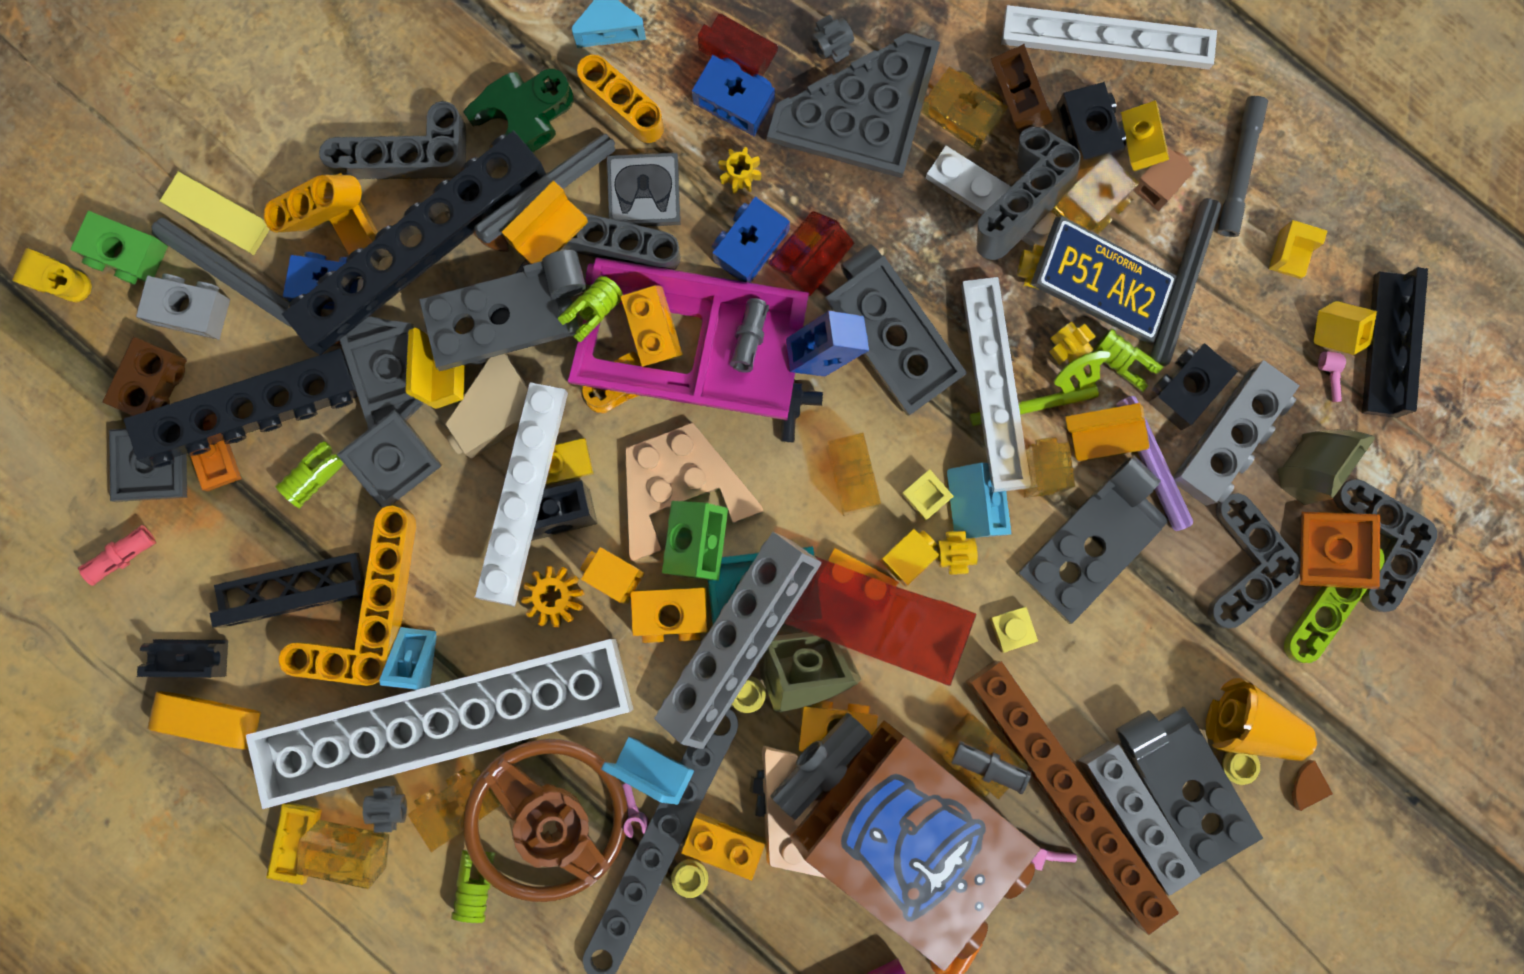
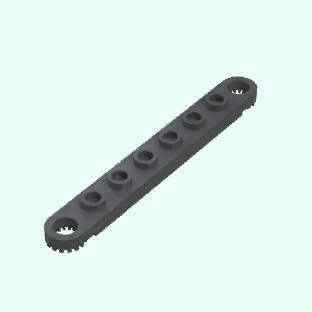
[583,708,738,974]

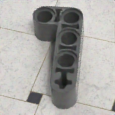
[319,101,466,180]
[976,127,1081,260]

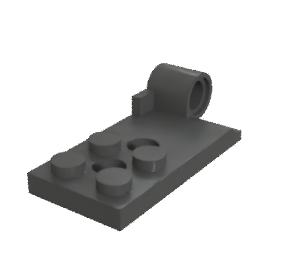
[825,244,967,416]
[419,250,586,371]
[1016,455,1169,624]
[1116,707,1263,875]

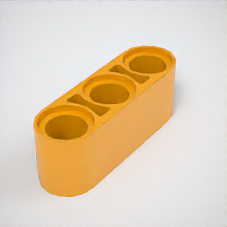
[577,54,664,143]
[264,175,362,233]
[147,691,262,750]

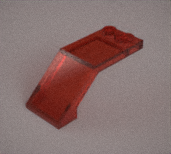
[784,555,977,686]

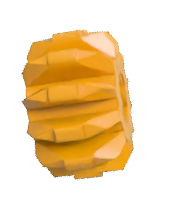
[521,565,585,628]

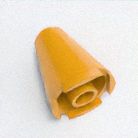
[1206,678,1317,761]

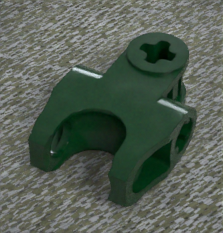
[463,69,574,153]

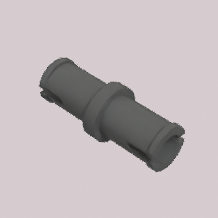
[730,298,769,373]
[951,741,1031,794]

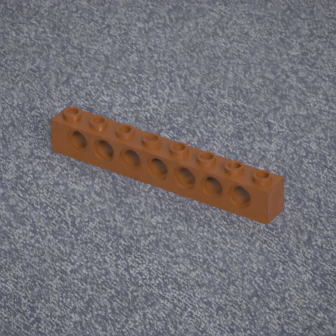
[965,660,1179,935]

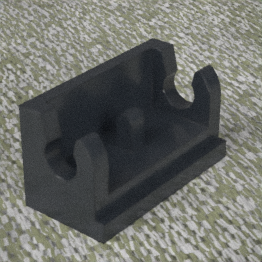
[137,639,228,678]

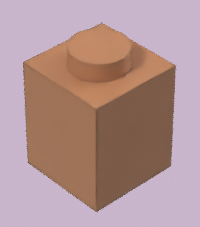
[1131,147,1195,212]

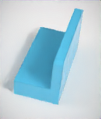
[947,463,1012,538]
[601,737,694,805]

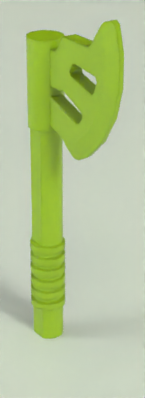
[970,351,1110,426]

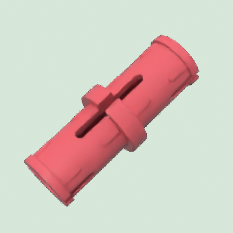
[78,525,156,586]

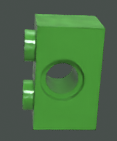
[70,211,168,285]
[662,501,728,581]

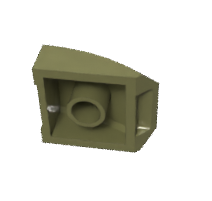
[1277,429,1375,505]
[759,629,861,712]

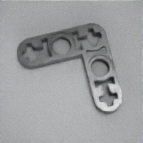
[1334,479,1437,612]
[1208,493,1301,629]

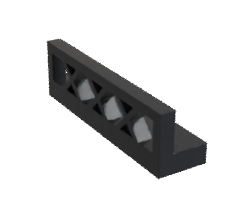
[1362,267,1428,418]
[209,553,365,628]

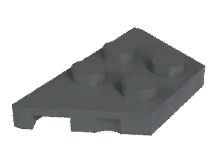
[340,317,425,429]

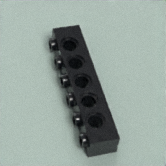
[124,349,358,468]

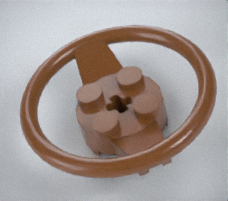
[463,739,628,902]

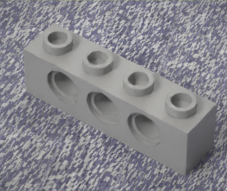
[1173,360,1300,506]
[1078,741,1201,896]

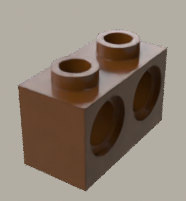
[991,44,1053,135]
[102,336,187,416]

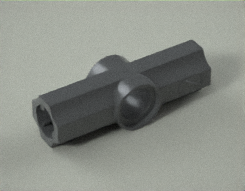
[770,712,873,820]

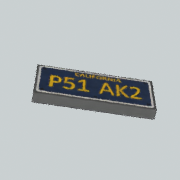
[1030,216,1177,343]

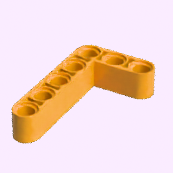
[279,506,416,686]

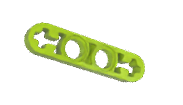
[1284,548,1384,663]

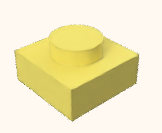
[902,469,954,521]
[990,607,1038,653]

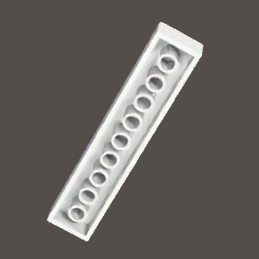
[246,639,634,809]

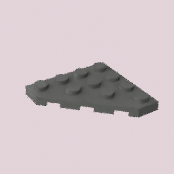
[767,33,940,178]

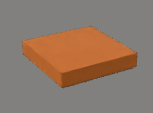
[1299,512,1380,589]

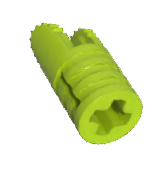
[558,276,623,342]
[1091,328,1163,392]
[275,441,344,509]
[451,850,495,923]

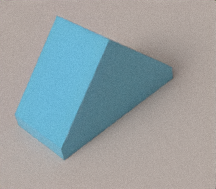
[572,0,646,48]
[379,627,437,690]

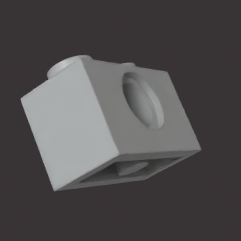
[136,274,230,340]

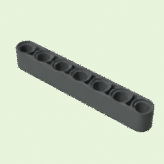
[444,189,681,270]

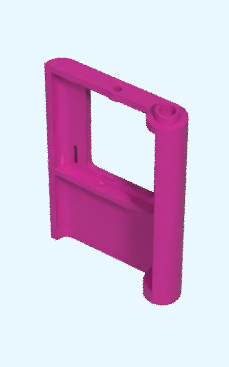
[568,257,809,420]

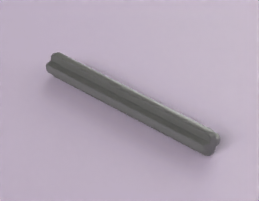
[474,134,615,243]
[1150,198,1221,367]
[151,218,292,328]

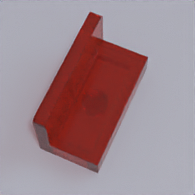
[697,14,778,76]
[769,211,855,296]

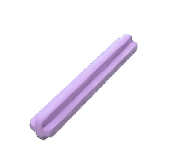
[1116,396,1193,531]

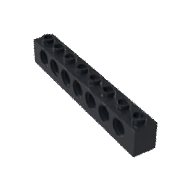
[282,130,546,355]

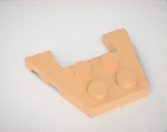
[626,423,764,562]
[762,746,826,878]

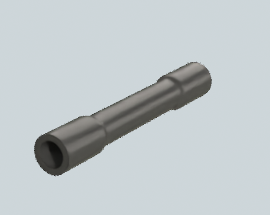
[1218,96,1268,237]

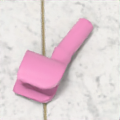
[1318,351,1346,402]
[622,783,649,838]
[1032,846,1077,871]

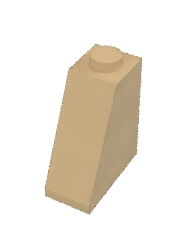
[446,353,528,459]

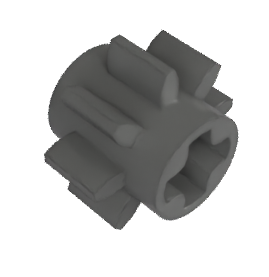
[811,14,854,63]
[363,786,407,833]

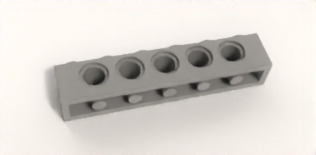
[654,532,822,749]

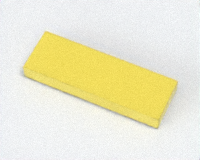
[160,171,270,255]

